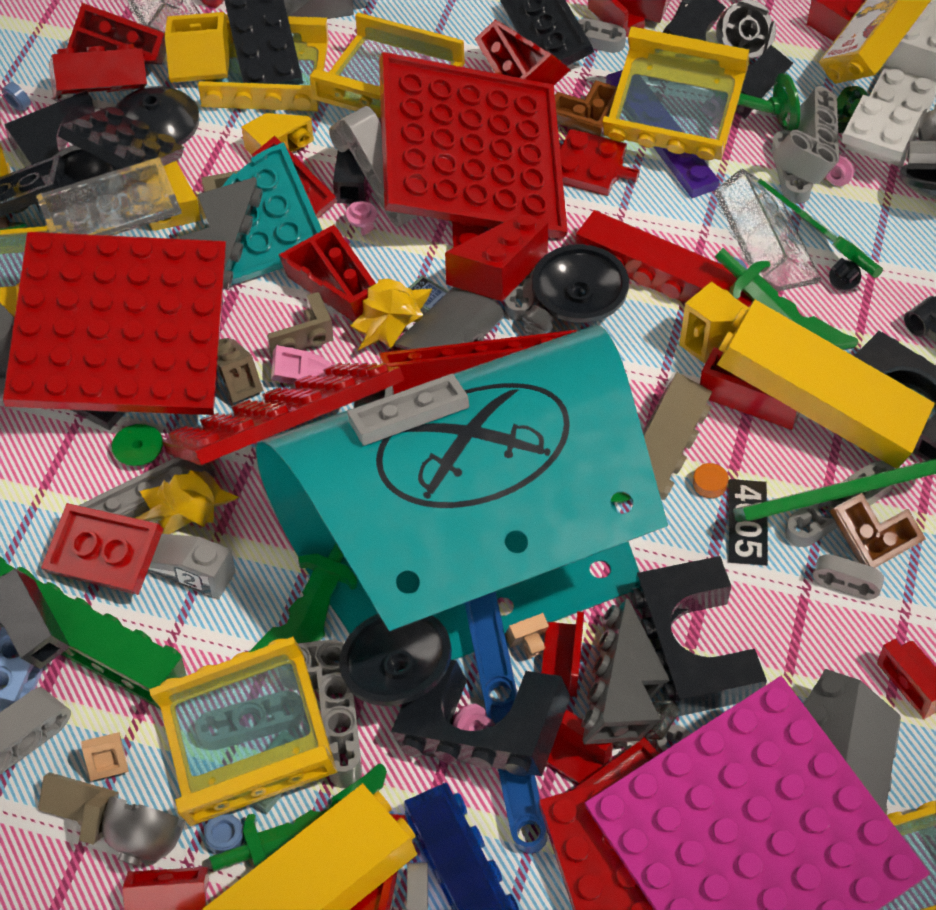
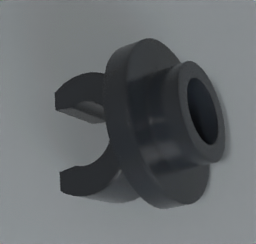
[829,258,862,292]

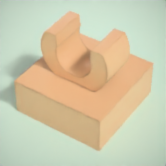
[505,613,549,659]
[81,732,129,781]

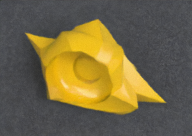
[350,279,432,351]
[136,470,240,534]

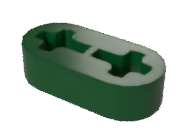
[836,86,868,133]

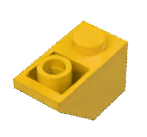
[241,113,314,155]

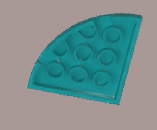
[204,142,322,286]

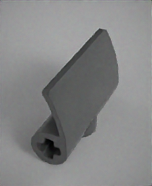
[395,287,504,350]

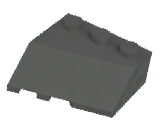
[804,669,901,815]

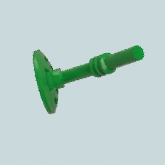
[707,73,800,131]

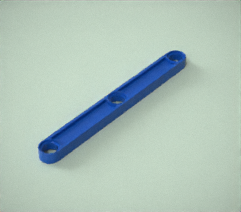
[464,591,548,854]

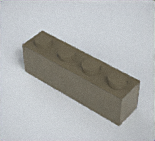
[623,372,712,500]

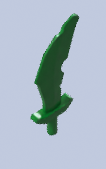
[758,178,883,278]
[715,248,858,350]
[249,543,358,652]
[209,764,387,872]

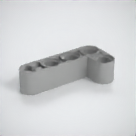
[772,86,839,184]
[329,106,418,227]
[279,640,363,788]
[0,687,71,774]

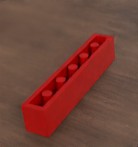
[575,210,753,307]
[379,330,577,394]

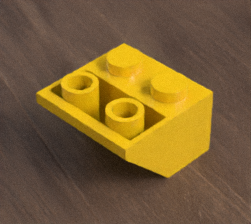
[165,12,231,83]
[679,282,750,363]

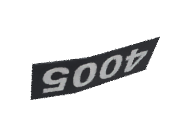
[728,479,768,566]

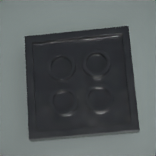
[58,107,185,178]

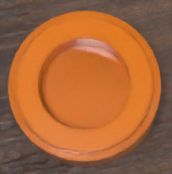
[693,463,729,498]

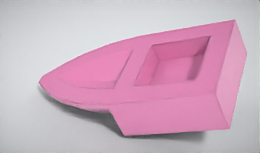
[271,345,333,385]

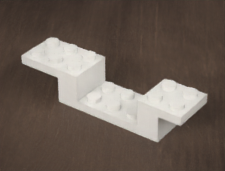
[841,0,936,167]

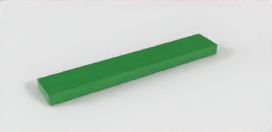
[733,459,936,522]

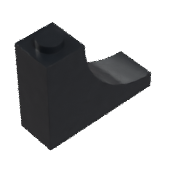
[4,91,95,167]

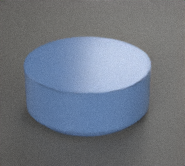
[2,81,31,111]
[204,814,244,854]

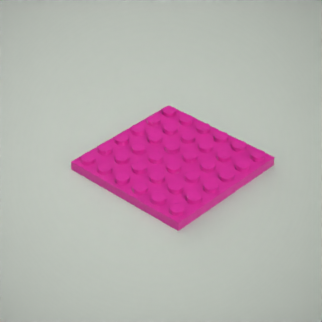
[585,675,930,910]

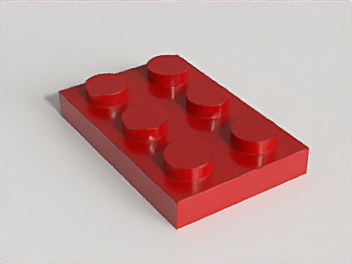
[41,503,164,595]

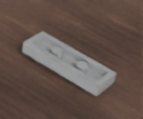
[347,373,469,446]

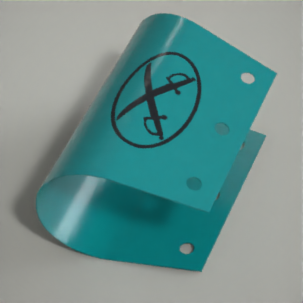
[256,325,668,672]

